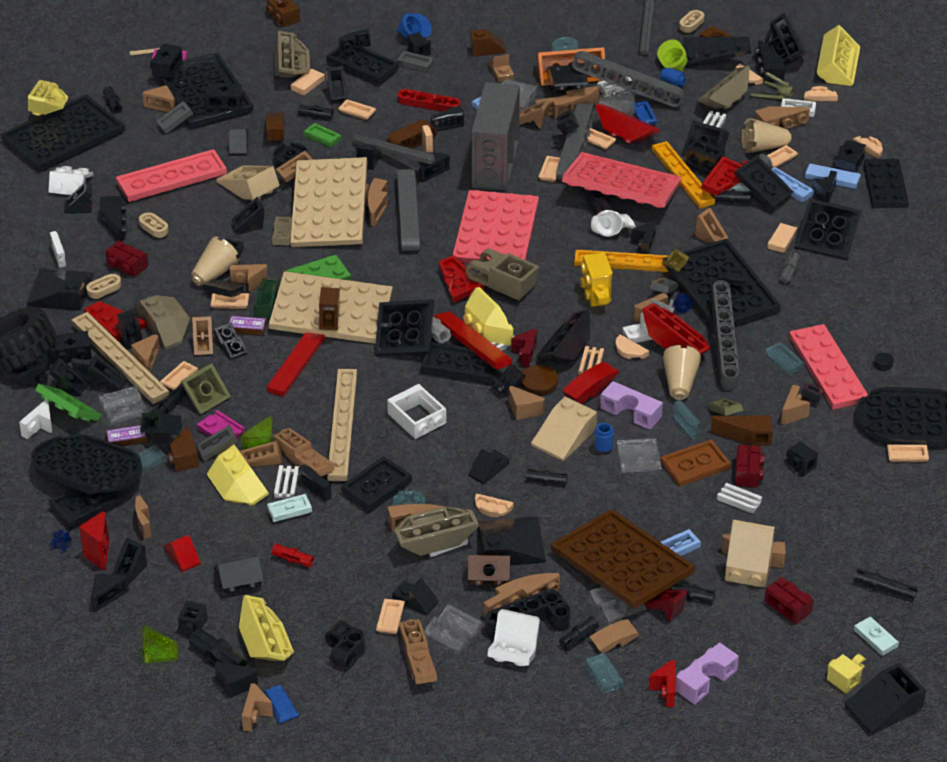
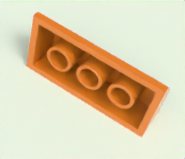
[536,47,605,86]

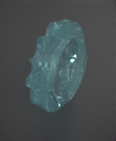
[393,489,425,506]

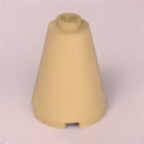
[741,118,791,153]
[191,236,240,286]
[662,345,701,400]

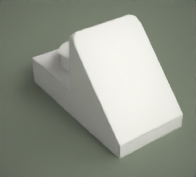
[622,313,652,343]
[19,400,52,439]

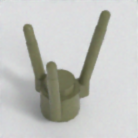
[750,72,794,101]

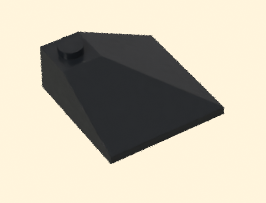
[795,198,862,260]
[26,268,93,311]
[375,299,434,355]
[478,516,546,568]

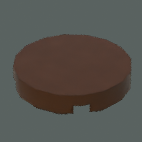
[521,365,558,395]

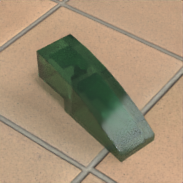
[253,278,281,320]

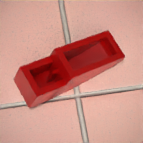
[562,361,619,404]

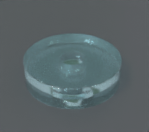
[552,37,579,51]

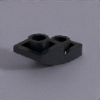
[338,29,371,54]
[213,322,248,360]

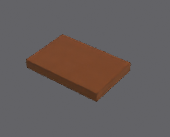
[660,439,731,487]

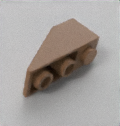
[754,106,810,129]

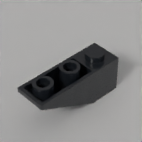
[755,40,785,83]
[100,196,126,242]

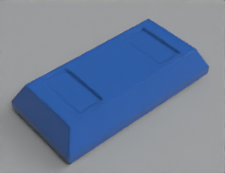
[631,101,658,125]
[263,685,299,724]

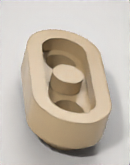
[679,10,704,33]
[139,213,169,238]
[86,274,121,299]

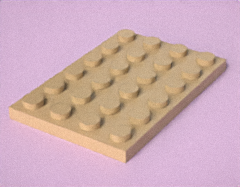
[290,157,368,247]
[269,271,393,344]

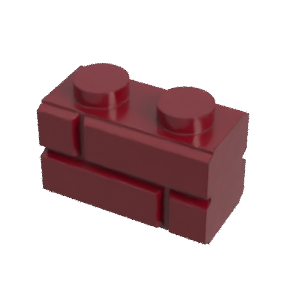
[105,240,148,277]
[735,445,765,488]
[764,577,814,624]

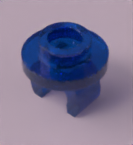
[674,293,692,313]
[51,529,72,551]

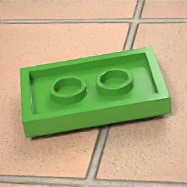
[286,255,351,281]
[35,384,102,422]

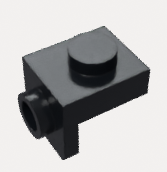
[556,109,579,135]
[492,364,526,393]

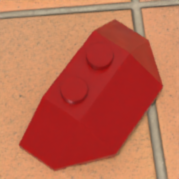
[596,103,661,144]
[642,303,711,355]

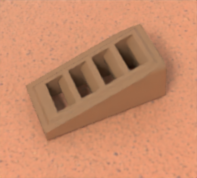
[239,441,283,467]

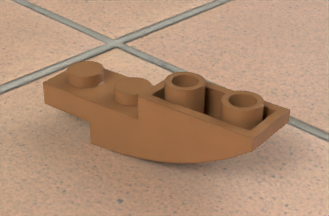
[535,86,599,119]
[273,428,335,477]
[484,573,560,618]
[399,619,437,684]

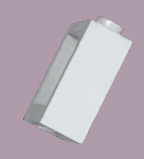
[387,384,447,439]

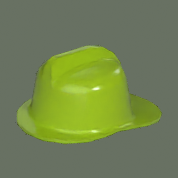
[657,39,688,72]

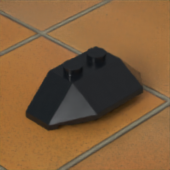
[765,13,807,63]
[538,309,591,363]

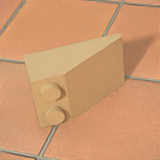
[216,165,280,201]
[531,397,597,462]
[725,520,775,588]

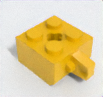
[580,252,613,307]

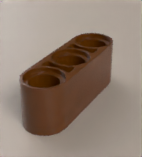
[387,119,437,149]

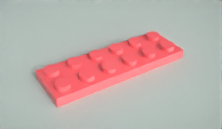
[116,149,227,202]
[789,324,868,410]

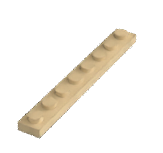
[71,312,169,404]
[327,369,357,481]

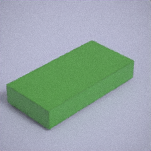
[304,123,341,148]

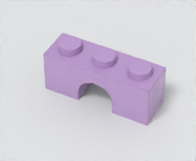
[600,381,663,430]
[675,642,739,705]

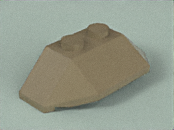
[274,31,310,78]
[698,65,750,109]
[134,295,190,350]
[394,506,479,556]

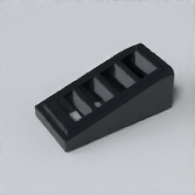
[430,106,464,131]

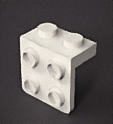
[48,166,93,195]
[487,609,540,666]

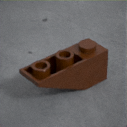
[711,415,773,446]

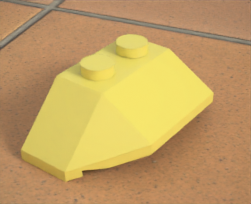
[28,80,69,116]
[463,287,514,345]
[207,444,269,505]
[239,595,294,661]

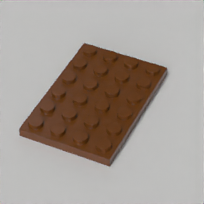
[550,509,695,609]

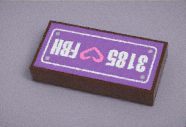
[228,315,267,335]
[106,425,147,446]

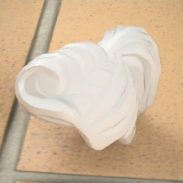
[591,210,636,237]

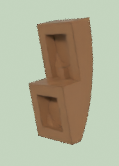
[135,495,152,540]
[590,619,639,655]

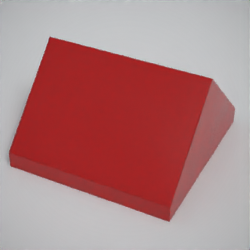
[79,512,110,570]

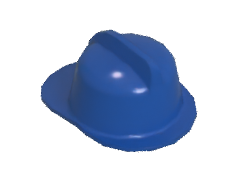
[396,13,432,39]

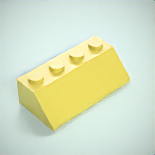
[817,25,860,86]

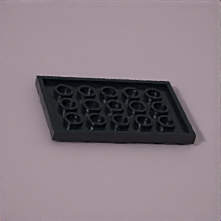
[158,52,254,128]
[0,95,125,171]
[662,238,781,329]

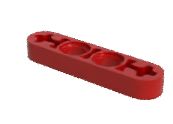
[398,89,461,112]

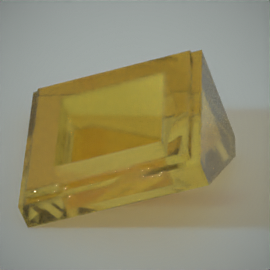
[664,249,689,272]

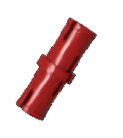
[271,543,314,568]

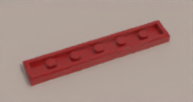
[434,311,512,370]
[267,332,326,397]

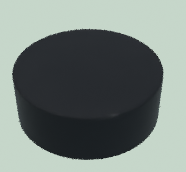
[874,353,894,370]

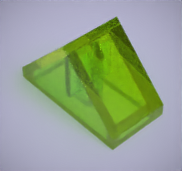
[241,416,273,450]
[142,625,178,663]

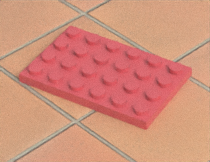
[562,152,682,208]
[452,190,539,263]

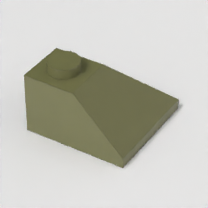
[180,363,231,415]

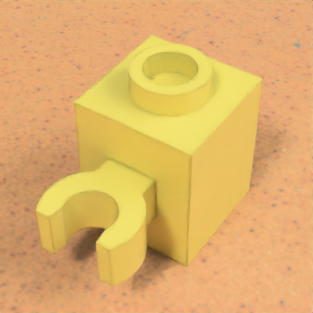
[827,654,866,694]

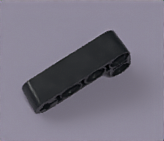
[485,589,571,638]

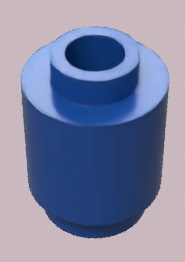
[660,68,686,88]
[594,423,614,452]

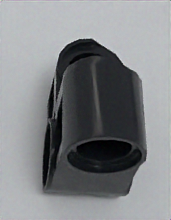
[325,620,366,669]

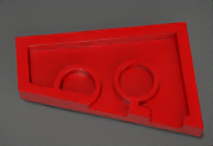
[701,156,742,196]
[439,255,484,303]
[84,301,147,341]

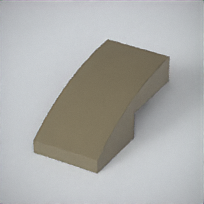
[272,217,292,245]

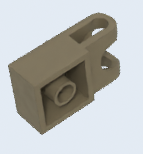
[466,249,540,300]

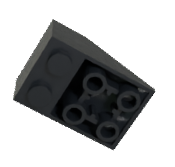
[547,65,588,90]
[844,662,926,733]

